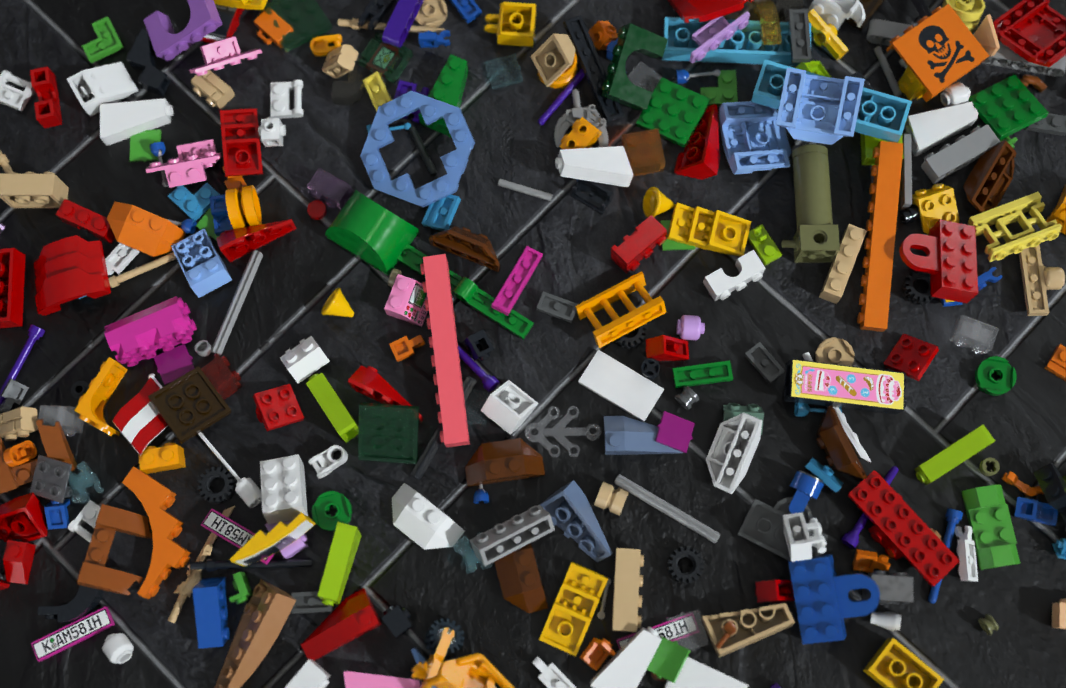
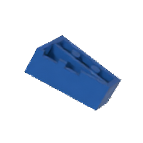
[192,576,230,649]

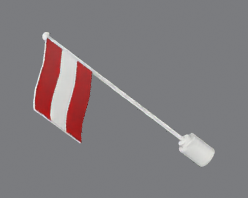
[112,373,262,508]

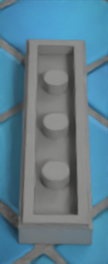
[900,134,912,211]

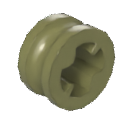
[979,458,1000,477]
[978,614,999,635]

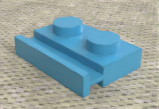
[421,195,461,231]

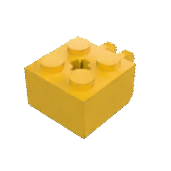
[484,2,536,47]

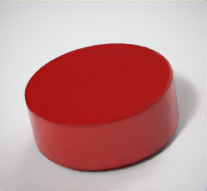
[307,200,327,220]

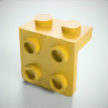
[898,67,927,100]
[912,183,959,234]

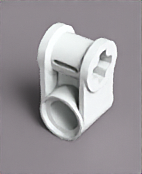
[308,445,348,479]

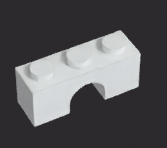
[703,250,766,301]

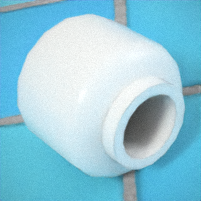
[940,82,971,107]
[102,633,134,664]

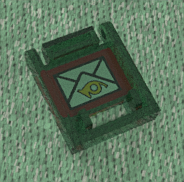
[357,33,413,83]

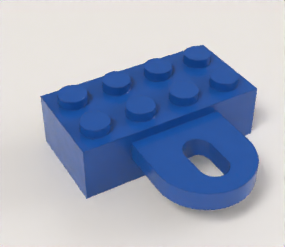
[788,554,880,644]

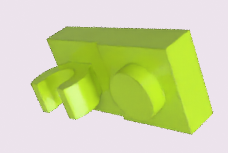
[748,225,782,266]

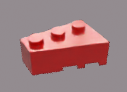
[611,215,667,274]

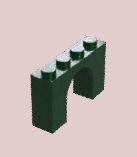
[601,23,668,111]

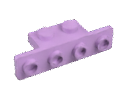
[690,11,750,63]

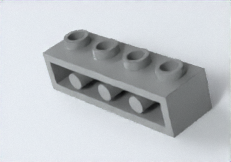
[921,124,1000,184]
[470,504,555,566]

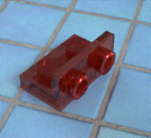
[201,353,242,400]

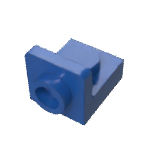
[44,499,70,530]

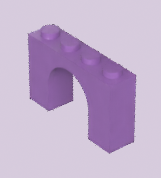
[144,0,222,61]

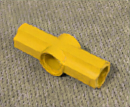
[808,9,849,60]

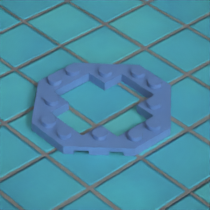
[360,91,475,208]

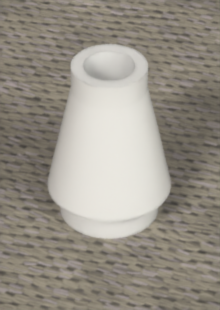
[870,611,901,632]

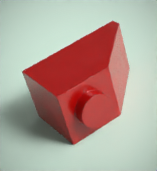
[646,335,689,361]
[3,540,36,585]
[755,580,795,603]

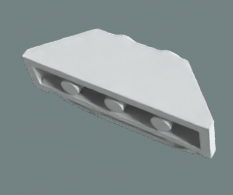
[706,412,762,494]
[392,483,465,550]

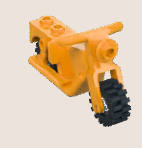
[411,618,518,688]

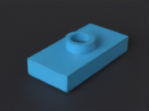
[805,457,843,493]

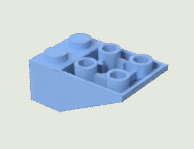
[171,229,232,298]

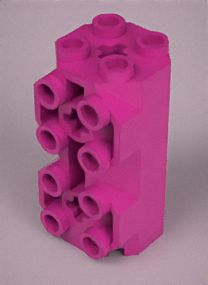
[104,296,197,367]

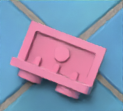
[176,139,219,168]

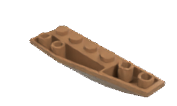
[214,579,296,688]

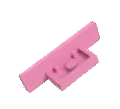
[189,36,262,76]
[145,151,222,188]

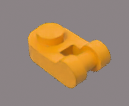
[310,34,342,56]

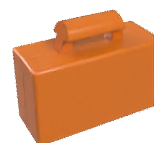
[254,7,296,48]

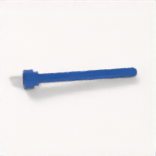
[928,508,963,604]

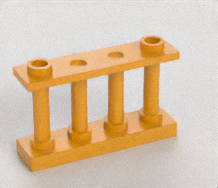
[575,271,666,348]

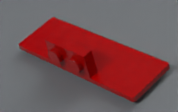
[848,470,959,587]

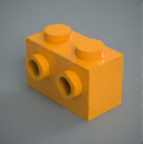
[559,117,602,149]
[138,442,186,474]

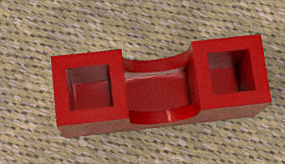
[30,66,63,128]
[55,199,115,244]

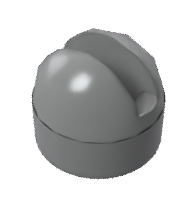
[194,340,212,357]

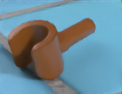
[715,621,737,649]

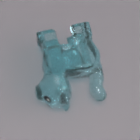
[68,461,104,504]
[454,532,491,574]

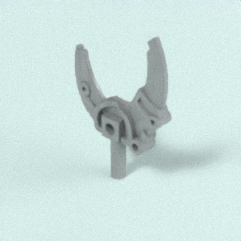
[554,89,609,147]

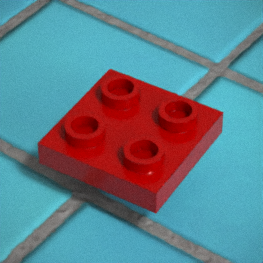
[884,333,939,381]
[253,384,304,431]

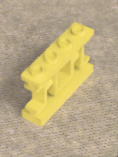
[967,192,1062,262]

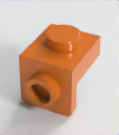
[580,638,616,671]

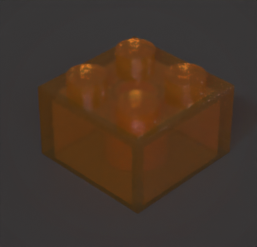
[621,129,666,176]

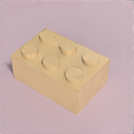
[0,171,69,208]

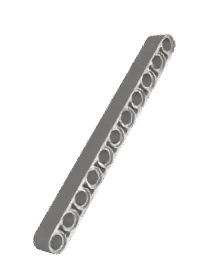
[866,19,1066,77]

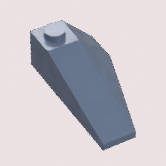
[603,416,683,455]
[540,480,612,563]

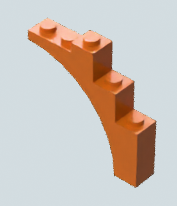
[122,466,191,599]

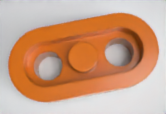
[3,440,37,467]

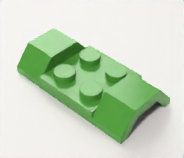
[961,485,1020,570]

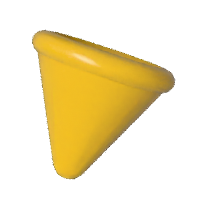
[643,187,675,218]
[321,288,354,317]

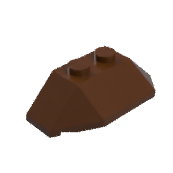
[963,140,1016,212]
[429,226,500,272]
[816,406,868,480]
[465,438,545,487]
[494,543,548,614]

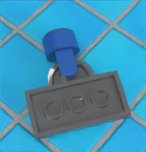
[737,470,828,561]

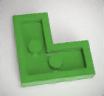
[82,16,124,63]
[700,70,738,107]

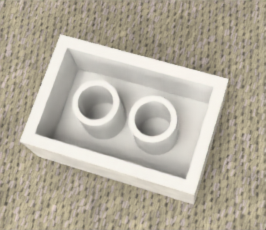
[260,454,308,524]

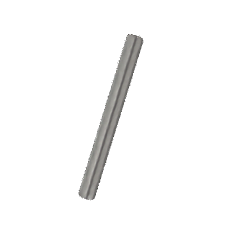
[211,250,263,355]
[614,474,720,543]

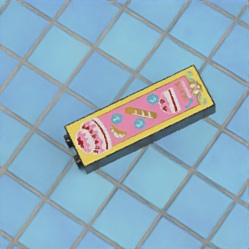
[784,359,907,414]

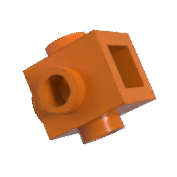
[588,21,618,50]

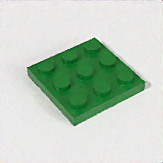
[968,75,1049,140]
[636,77,711,148]

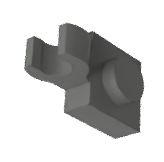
[0,379,29,413]

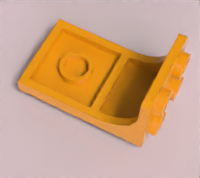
[74,357,128,436]

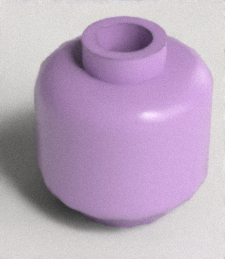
[676,315,705,340]

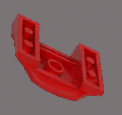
[33,235,111,316]

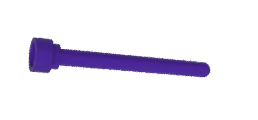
[538,68,585,125]
[0,324,45,405]
[458,345,500,392]
[841,466,898,549]

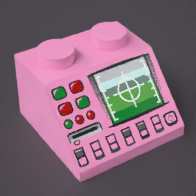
[384,274,428,327]

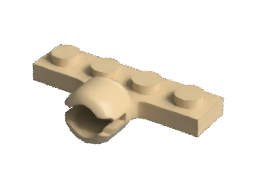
[1019,245,1065,316]

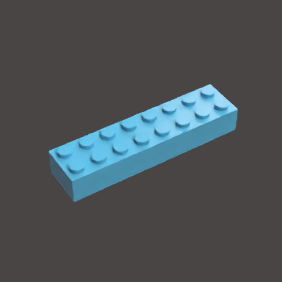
[662,17,811,66]
[751,59,912,143]

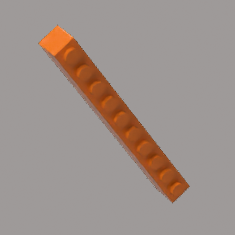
[857,141,904,332]

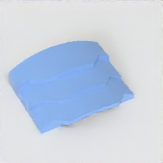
[776,68,865,145]
[719,101,792,175]

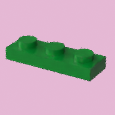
[672,360,733,388]

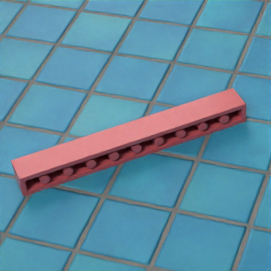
[420,254,470,448]

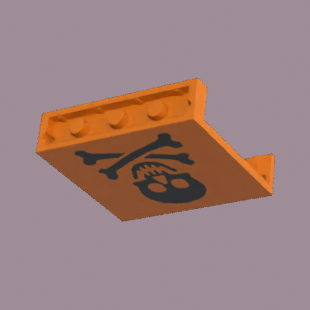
[886,3,989,102]

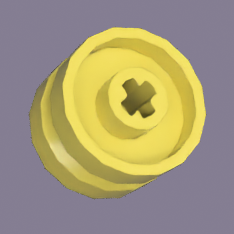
[942,0,986,33]

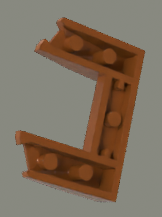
[0,419,77,494]
[77,504,153,596]

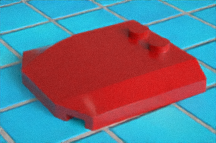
[667,0,754,23]
[993,0,1066,67]

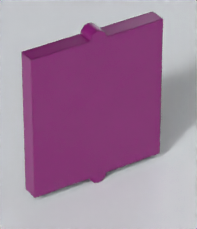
[154,344,195,386]
[655,411,695,453]

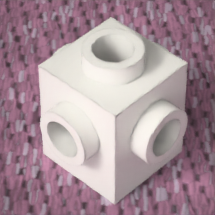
[258,117,286,147]

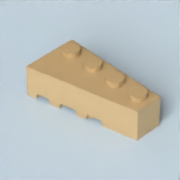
[701,603,795,658]

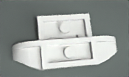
[808,0,865,30]

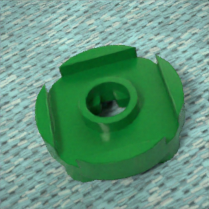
[975,356,1017,396]
[312,491,352,531]

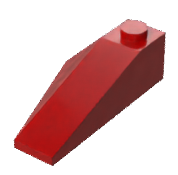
[674,104,720,180]
[216,219,297,262]
[348,365,423,422]
[0,493,48,542]
[301,588,382,661]

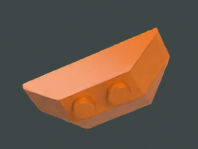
[107,202,186,257]

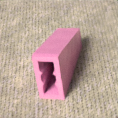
[344,671,422,688]

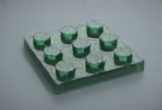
[259,0,332,52]
[358,402,419,464]

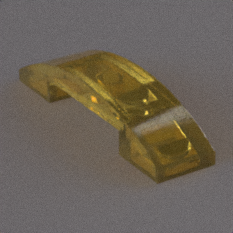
[752,0,782,45]

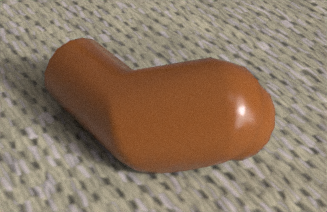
[1020,74,1048,93]

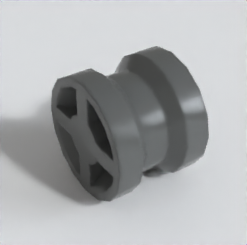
[675,386,699,410]

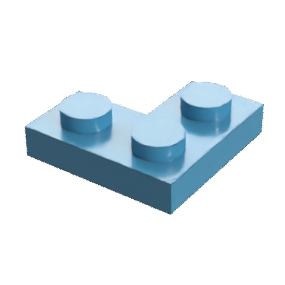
[168,183,220,221]

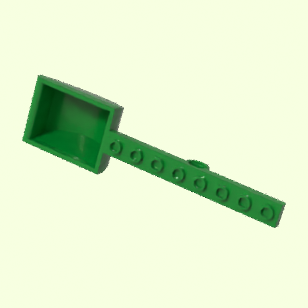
[325,190,534,340]

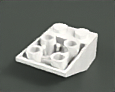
[67,62,139,117]

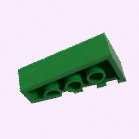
[418,54,468,138]

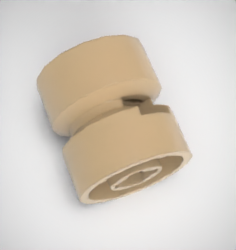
[594,482,629,516]

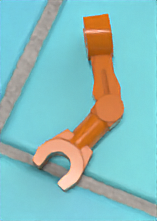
[1001,471,1044,497]

